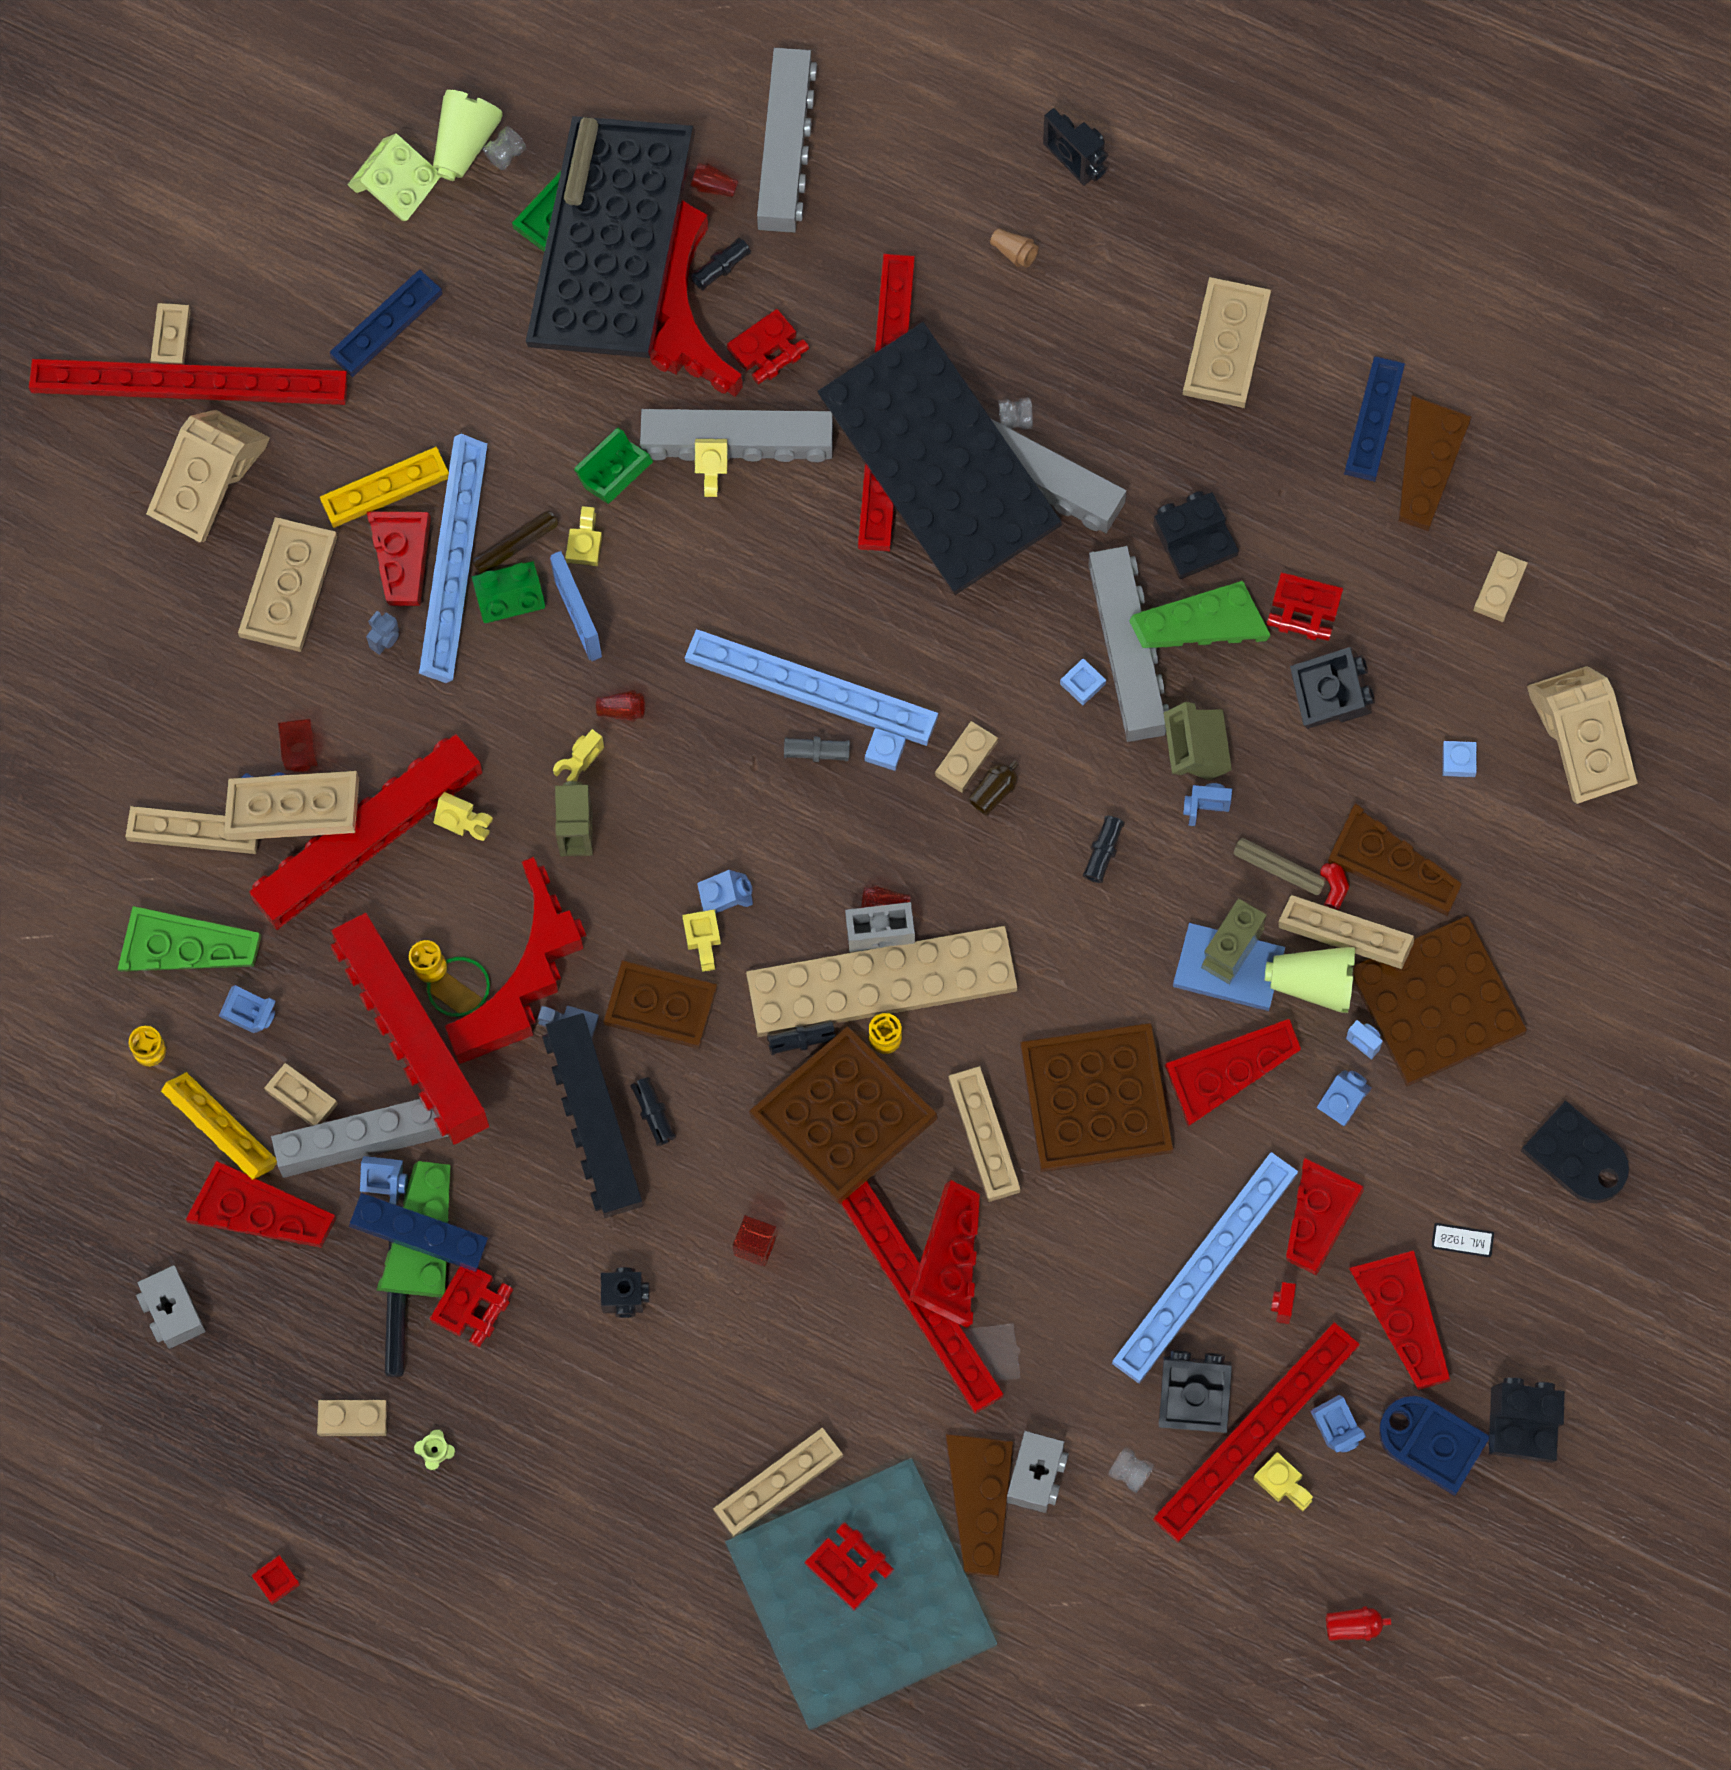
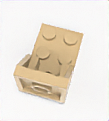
[146,410,270,543]
[1527,666,1638,804]

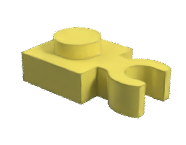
[433,792,493,841]

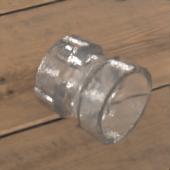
[483,126,527,170]
[998,398,1033,430]
[1108,1447,1155,1494]

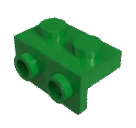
[574,428,653,504]
[472,561,545,623]

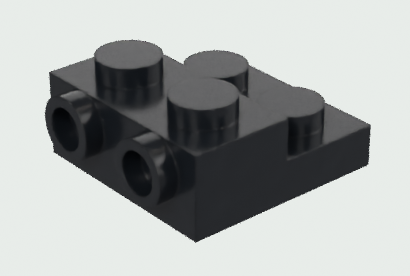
[1043,108,1108,186]
[1153,491,1239,580]
[1290,647,1375,729]
[1159,1350,1232,1433]
[1489,1377,1565,1463]

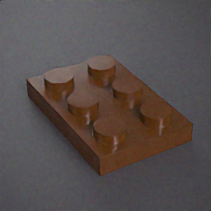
[604,960,717,1049]

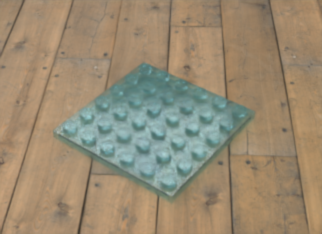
[725,1458,997,1731]

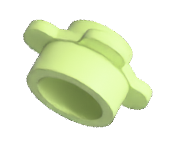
[414,1430,455,1470]

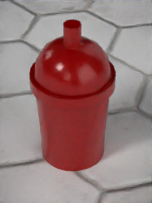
[1326,1606,1391,1641]

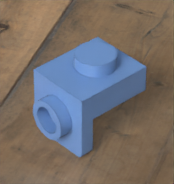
[1183,783,1232,826]
[697,870,753,914]
[219,985,275,1033]
[1317,1070,1372,1126]
[360,1156,408,1205]
[1311,1395,1366,1452]

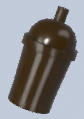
[968,761,1019,816]

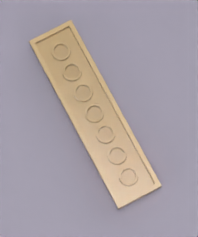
[746,926,1017,1037]

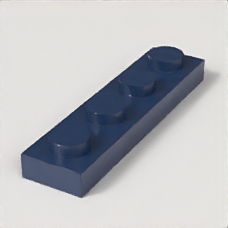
[329,269,443,377]
[1344,356,1405,482]
[349,1193,488,1272]

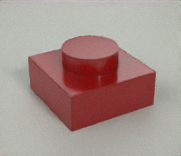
[1271,1282,1296,1324]
[251,1555,300,1605]

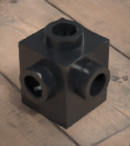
[601,1267,650,1318]

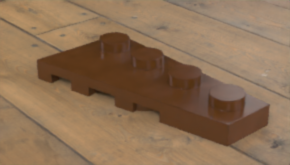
[1398,396,1472,531]
[1327,803,1462,916]
[946,1434,1013,1578]

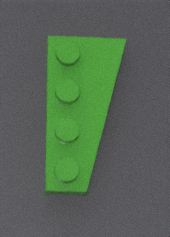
[1129,581,1270,648]
[117,906,262,972]
[376,1161,450,1298]

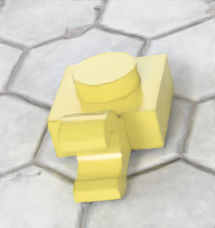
[695,439,728,497]
[565,506,602,566]
[553,729,604,782]
[682,909,721,972]
[1254,1452,1313,1511]

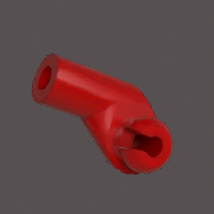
[1320,863,1349,911]

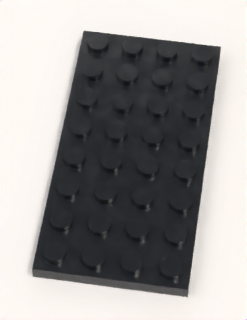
[526,116,695,358]
[817,322,1062,595]

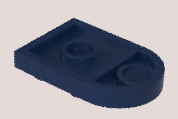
[1379,1396,1489,1496]

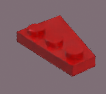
[367,512,431,606]
[1286,1158,1364,1276]

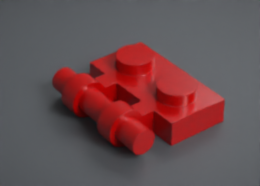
[727,309,809,385]
[1267,572,1343,641]
[430,1266,513,1348]
[805,1522,895,1612]

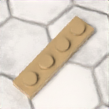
[125,806,258,854]
[1279,895,1414,969]
[948,1066,1021,1202]
[713,1428,843,1538]

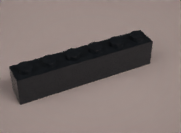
[542,1013,643,1218]

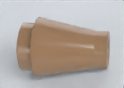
[990,228,1038,268]

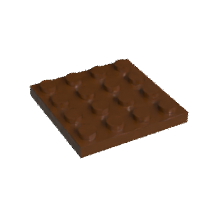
[1352,916,1527,1087]
[1020,1023,1173,1172]
[749,1026,938,1204]

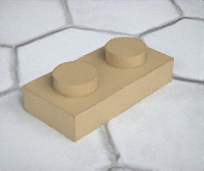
[151,303,191,365]
[1473,551,1528,622]
[935,721,998,793]
[264,1063,338,1126]
[317,1400,387,1436]

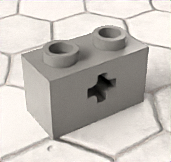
[845,902,915,953]
[136,1265,206,1349]
[1007,1431,1069,1513]

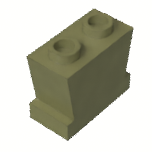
[1163,702,1232,781]
[555,781,593,857]
[1201,898,1267,985]

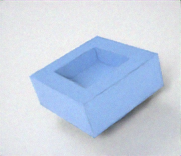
[1060,659,1106,705]
[865,728,906,771]
[1442,741,1476,777]
[1346,1020,1382,1060]

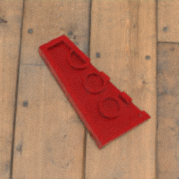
[1165,1019,1301,1127]
[186,1161,337,1248]
[909,1180,980,1328]
[1349,1250,1451,1390]

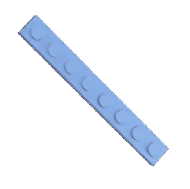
[419,434,487,683]
[685,629,938,746]
[1112,1152,1298,1384]

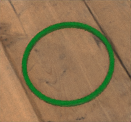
[427,957,490,1017]

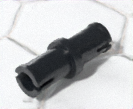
[691,238,751,291]
[1083,815,1125,883]
[767,1020,836,1055]
[630,1077,676,1146]

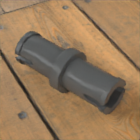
[784,736,850,762]

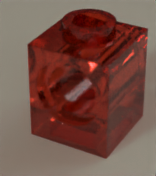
[278,719,318,772]
[733,1215,777,1267]

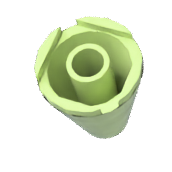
[433,90,503,181]
[1264,947,1355,1013]

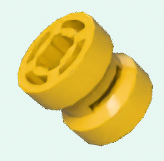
[409,940,447,983]
[869,1013,902,1054]
[128,1026,166,1067]

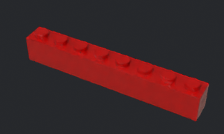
[249,734,483,930]
[330,913,489,1145]

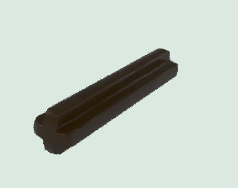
[473,511,558,574]

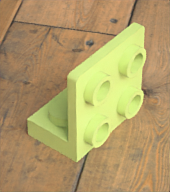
[347,134,441,221]

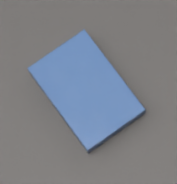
[550,551,602,661]
[1173,923,1285,1011]

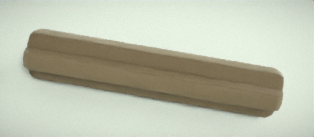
[564,117,598,206]
[1234,838,1326,895]

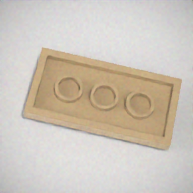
[1183,277,1271,408]
[238,517,338,652]
[224,771,359,841]

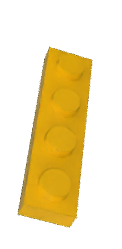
[320,447,449,528]
[161,1072,277,1180]

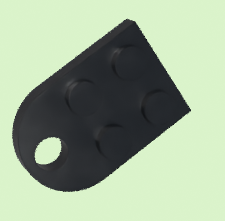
[1521,1100,1629,1203]

